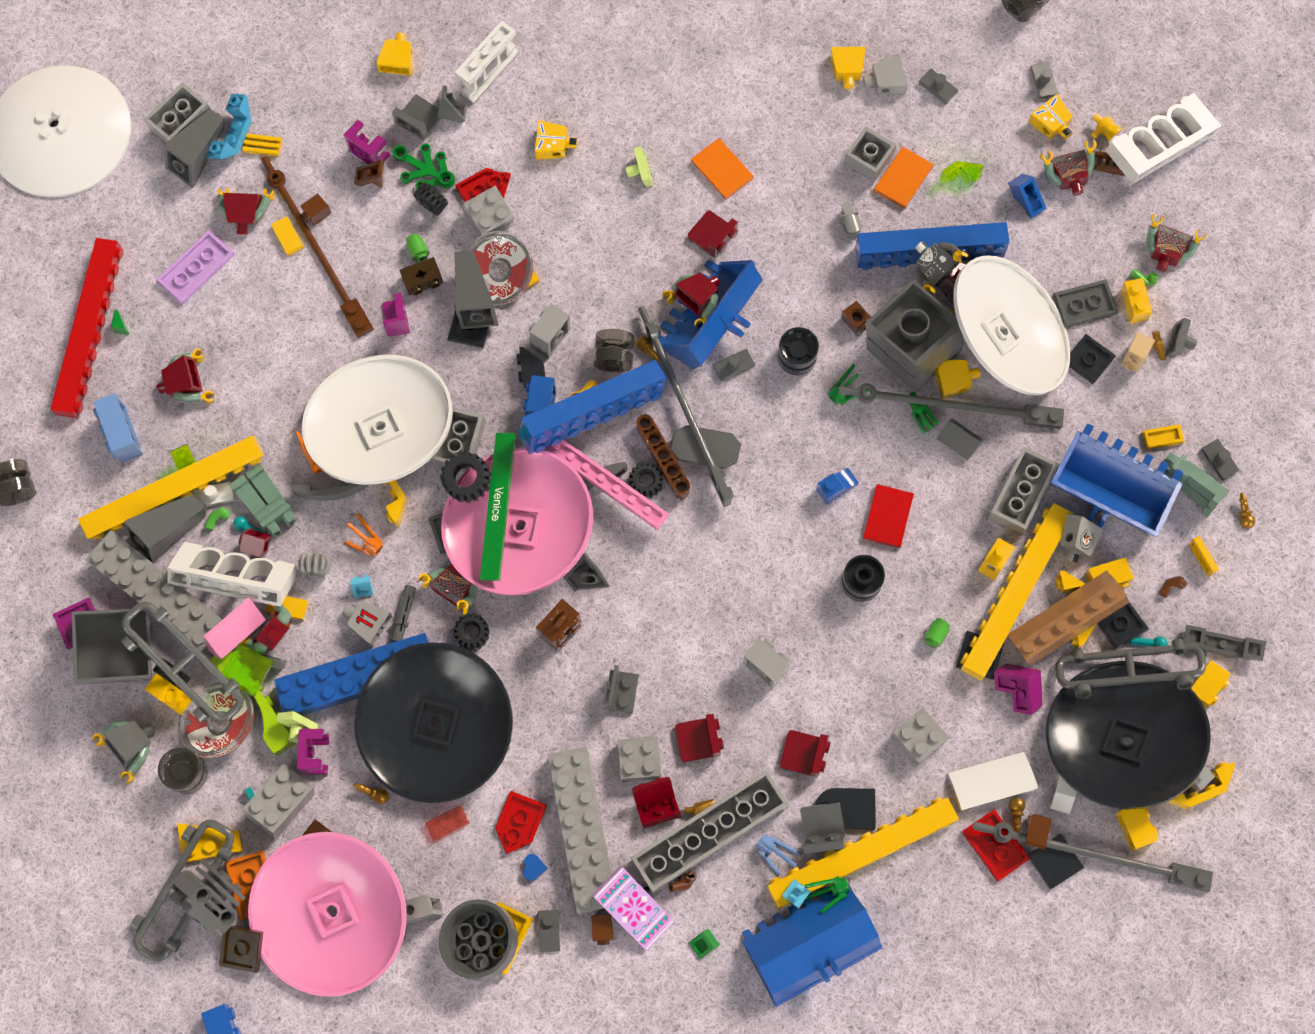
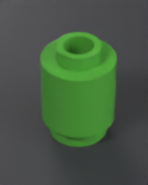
[406,234,430,262]
[923,618,950,648]

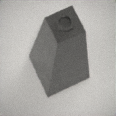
[164,109,224,188]
[455,250,498,329]
[124,494,206,563]

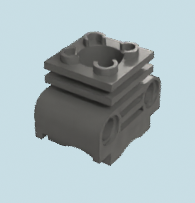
[169,860,246,935]

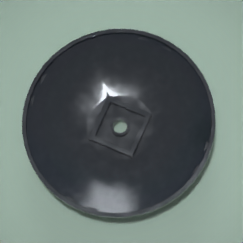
[354,642,513,803]
[1046,661,1211,810]

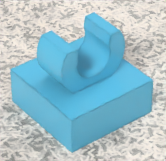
[350,574,373,598]
[782,879,811,908]

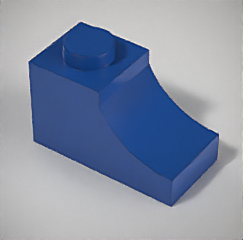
[1008,174,1047,218]
[816,468,859,504]

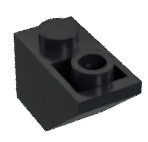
[516,347,546,388]

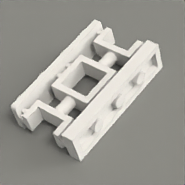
[455,21,518,103]

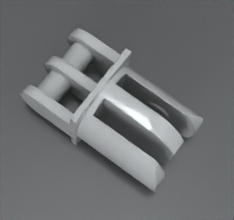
[840,201,862,240]

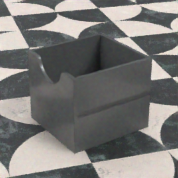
[866,280,963,393]
[72,609,152,685]

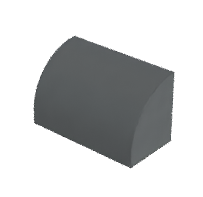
[936,418,983,461]

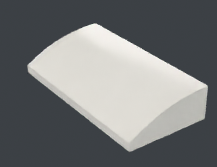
[948,752,1038,812]

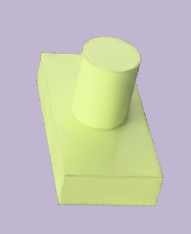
[626,146,654,187]
[276,711,318,742]

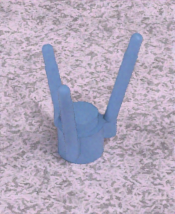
[755,834,802,875]

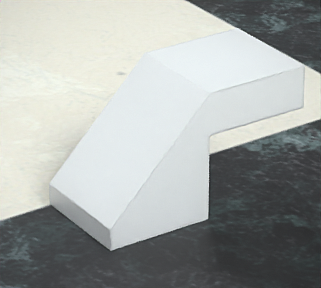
[1050,773,1077,814]

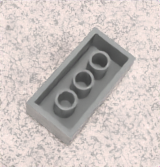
[988,447,1059,536]

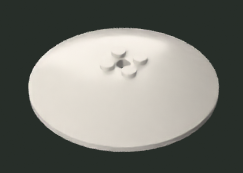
[0,66,131,198]
[954,256,1070,395]
[302,355,453,485]

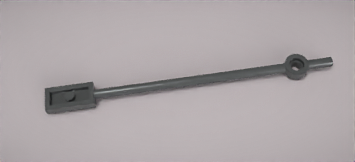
[638,306,734,507]
[838,383,1064,429]
[973,822,1213,892]

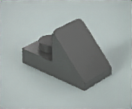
[538,910,560,952]

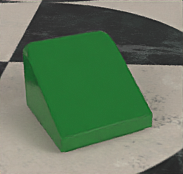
[111,310,129,335]
[689,929,720,959]

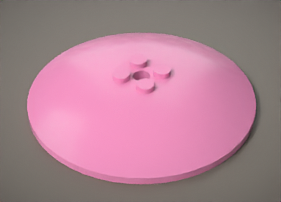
[441,448,593,595]
[248,832,407,997]

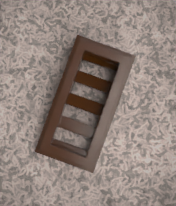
[1093,151,1125,176]

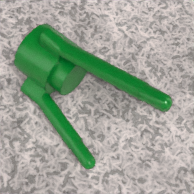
[828,364,870,406]
[805,876,850,913]

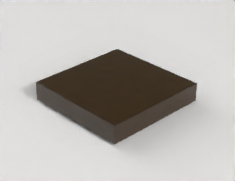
[219,926,264,973]

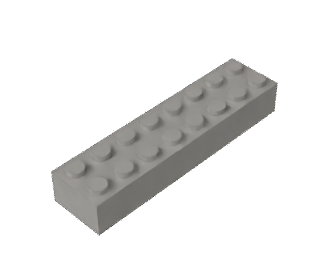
[85,530,223,657]
[548,746,612,915]
[631,770,789,894]

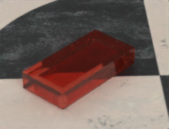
[425,805,470,841]

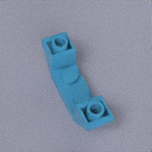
[206,94,252,159]

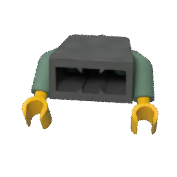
[92,721,155,783]

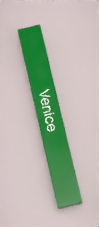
[480,433,516,581]

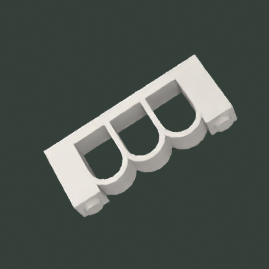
[1106,93,1221,184]
[167,542,296,607]

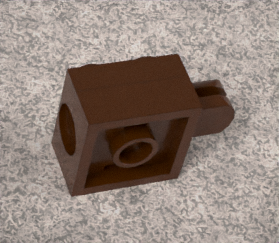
[536,599,582,650]

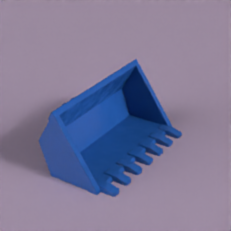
[659,260,763,370]
[1050,424,1183,537]
[742,884,883,1007]

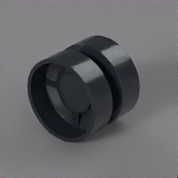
[778,327,819,376]
[841,555,885,602]

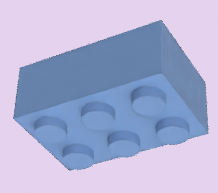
[93,393,143,463]

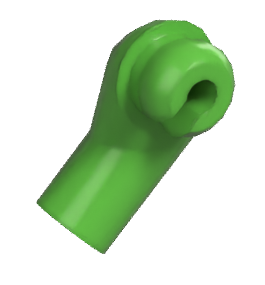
[1129,269,1159,286]
[204,507,230,531]

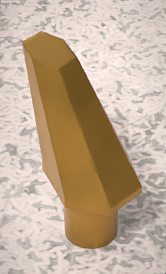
[1152,330,1166,360]
[684,799,714,816]

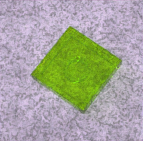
[222,644,274,697]

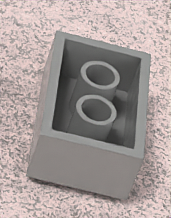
[144,82,210,143]
[431,407,485,473]
[243,763,315,839]

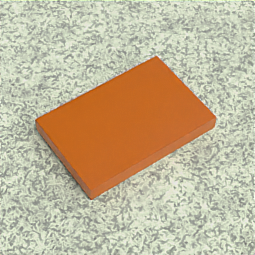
[691,138,754,200]
[874,147,934,209]
[224,850,267,921]

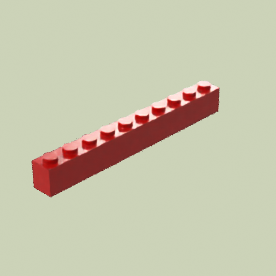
[50,238,123,419]

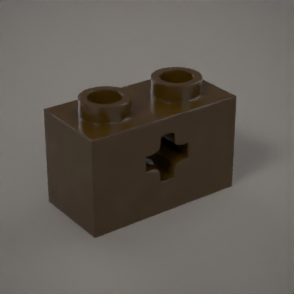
[399,257,444,296]

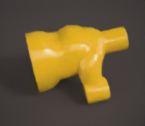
[1090,113,1122,142]

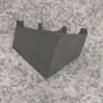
[437,85,466,123]
[563,553,610,592]

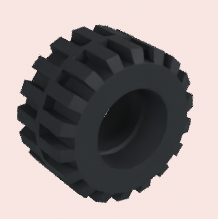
[440,451,491,503]

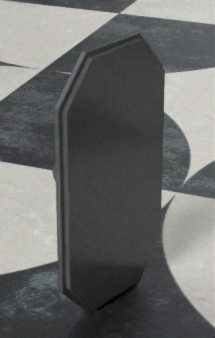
[670,425,741,469]

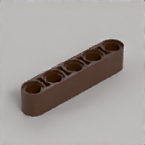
[636,414,690,499]

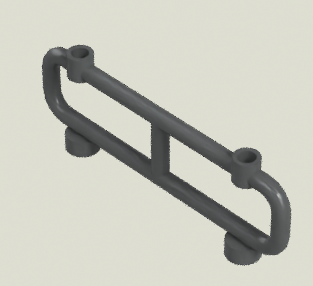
[121,602,244,723]
[1055,639,1206,699]
[129,820,234,962]

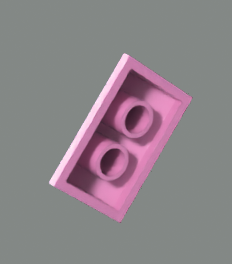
[203,598,266,659]

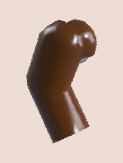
[1158,576,1187,598]
[668,871,697,892]

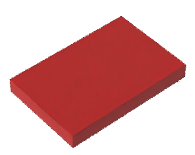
[863,484,914,548]
[962,809,1030,882]

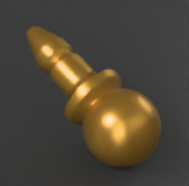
[636,336,660,362]
[1239,492,1256,529]
[353,783,389,804]
[1009,797,1025,832]

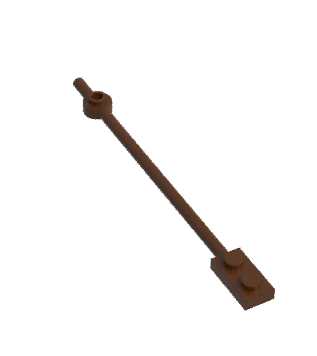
[261,156,374,338]

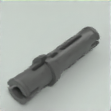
[390,585,417,642]

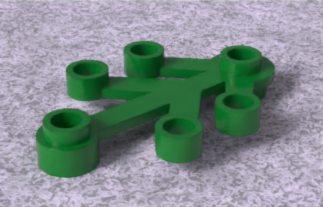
[393,143,455,189]

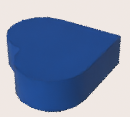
[523,854,548,881]

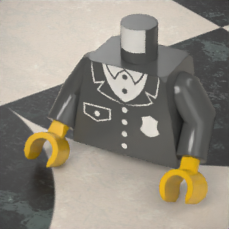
[915,241,968,294]

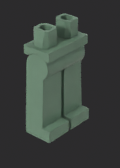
[1164,452,1229,518]
[229,463,297,537]

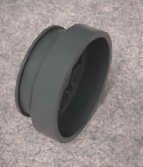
[439,899,518,981]

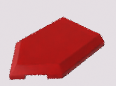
[455,168,511,202]
[495,791,547,854]

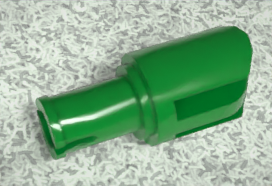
[908,392,939,434]

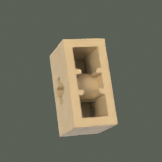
[1121,332,1155,372]

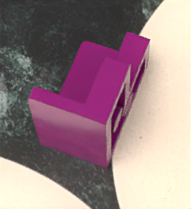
[382,293,410,337]
[994,664,1043,715]

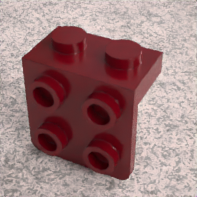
[687,210,738,258]
[675,713,724,763]
[780,730,831,778]
[632,777,681,829]

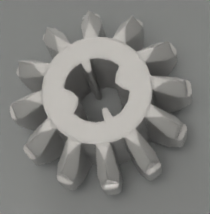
[298,553,331,576]

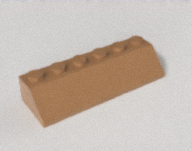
[1008,570,1129,667]

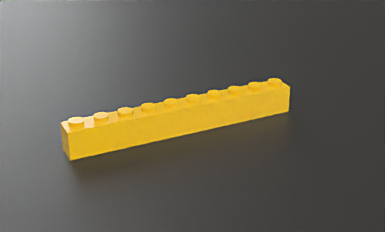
[78,435,265,541]
[960,503,1074,681]
[767,797,959,909]

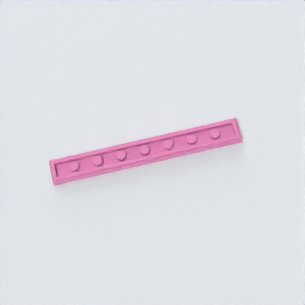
[544,440,669,531]

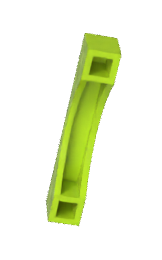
[210,649,297,757]

